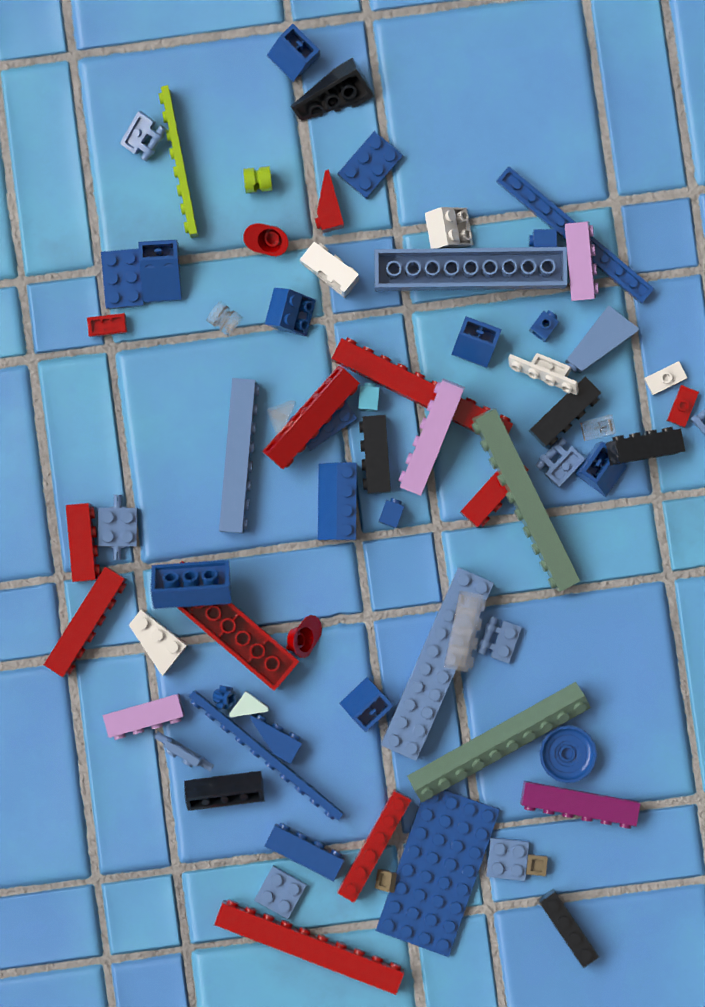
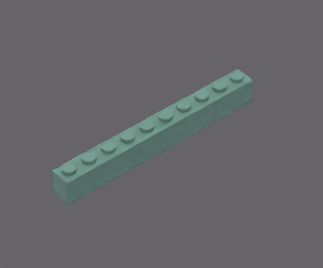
[472,408,580,592]
[407,682,591,803]

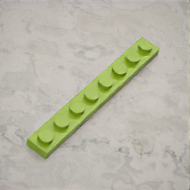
[158,85,199,238]

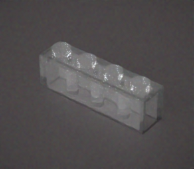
[444,591,486,672]

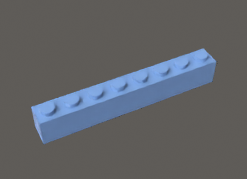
[219,378,259,533]

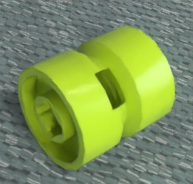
[243,166,273,193]

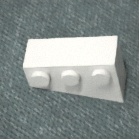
[300,242,359,298]
[129,610,188,676]

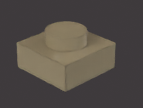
[526,854,548,876]
[375,869,397,892]

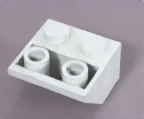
[425,207,473,249]

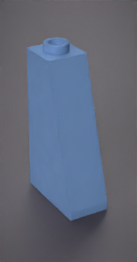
[565,306,639,373]

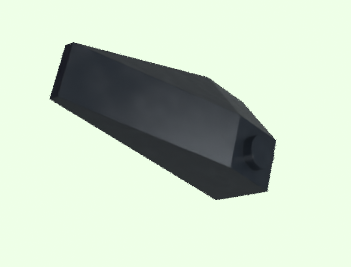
[291,57,375,121]

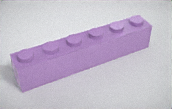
[398,378,465,496]

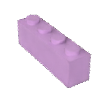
[565,221,599,301]
[103,694,185,740]

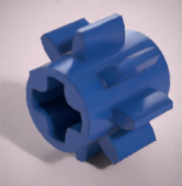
[213,685,236,710]

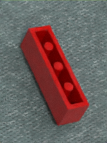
[460,466,529,528]
[66,503,101,582]

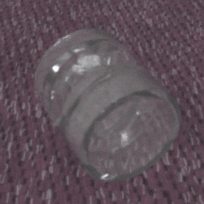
[206,301,243,337]

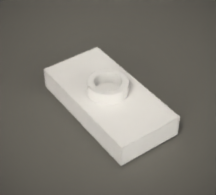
[644,361,687,396]

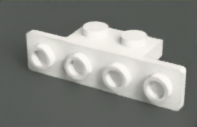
[508,353,579,395]

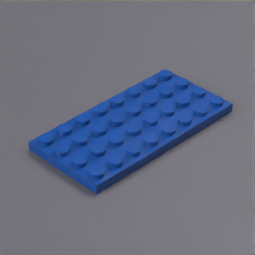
[376,790,500,957]

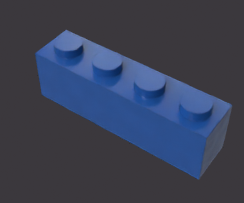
[265,823,344,882]

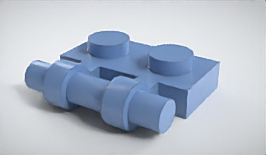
[120,111,166,161]
[535,437,585,487]
[478,617,522,663]

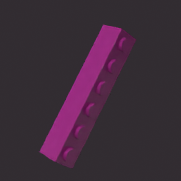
[520,781,640,829]

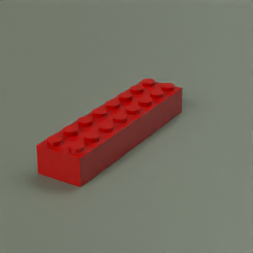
[177,561,300,691]

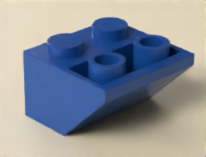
[267,24,320,83]
[265,288,316,336]
[451,316,502,368]
[575,441,627,497]
[339,677,394,733]

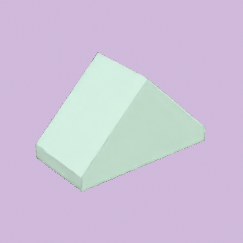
[230,691,269,717]

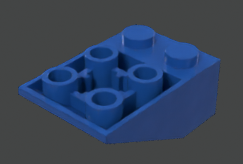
[138,239,182,302]

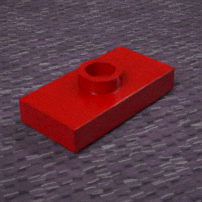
[87,313,127,337]
[666,385,699,428]

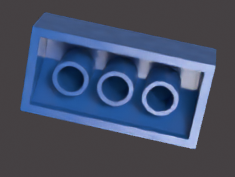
[318,462,357,541]
[151,560,231,609]

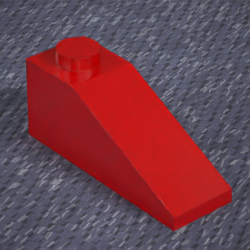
[314,169,344,234]

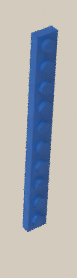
[496,166,654,304]
[189,690,343,820]

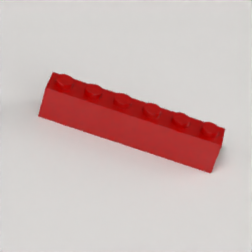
[262,365,360,469]
[43,567,127,677]
[337,789,411,903]

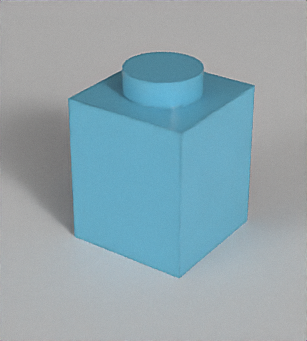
[358,383,379,412]

